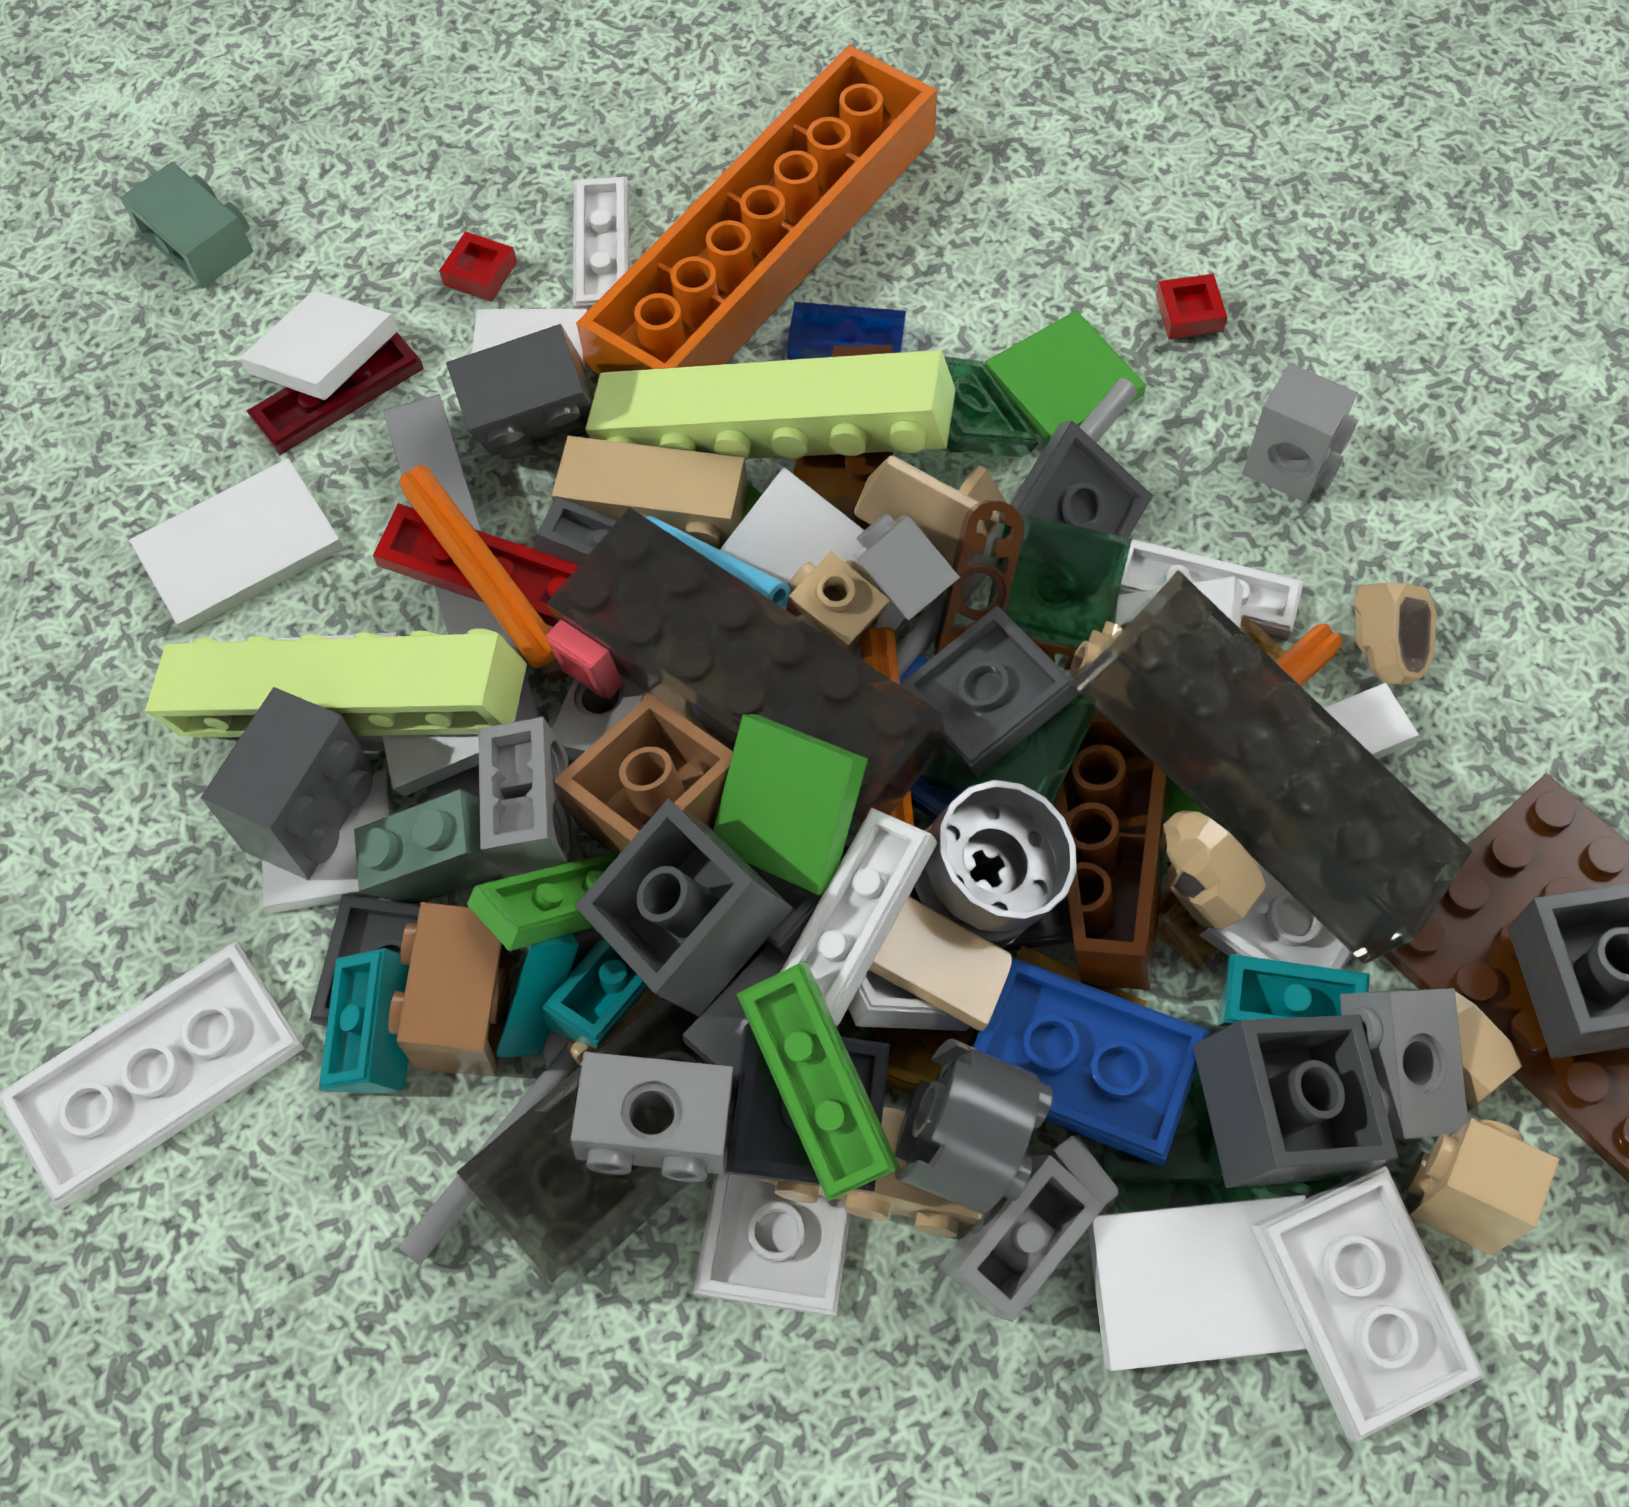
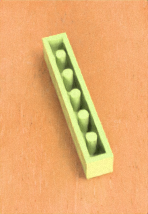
[585,350,956,460]
[145,629,527,738]

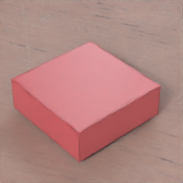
[546,619,623,699]

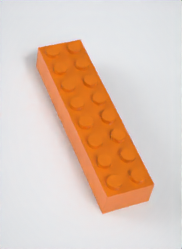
[576,45,937,375]

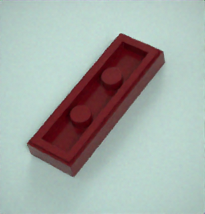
[247,332,424,456]

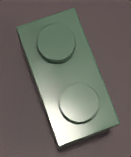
[120,161,254,289]
[354,789,501,904]

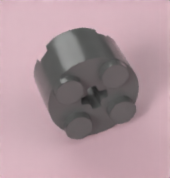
[894,1039,1053,1214]

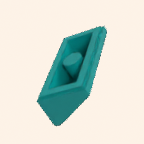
[495,933,579,1058]
[541,937,649,1049]
[319,948,410,1093]
[1217,954,1370,1028]

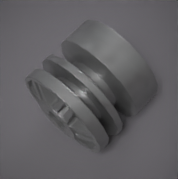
[909,780,1077,948]

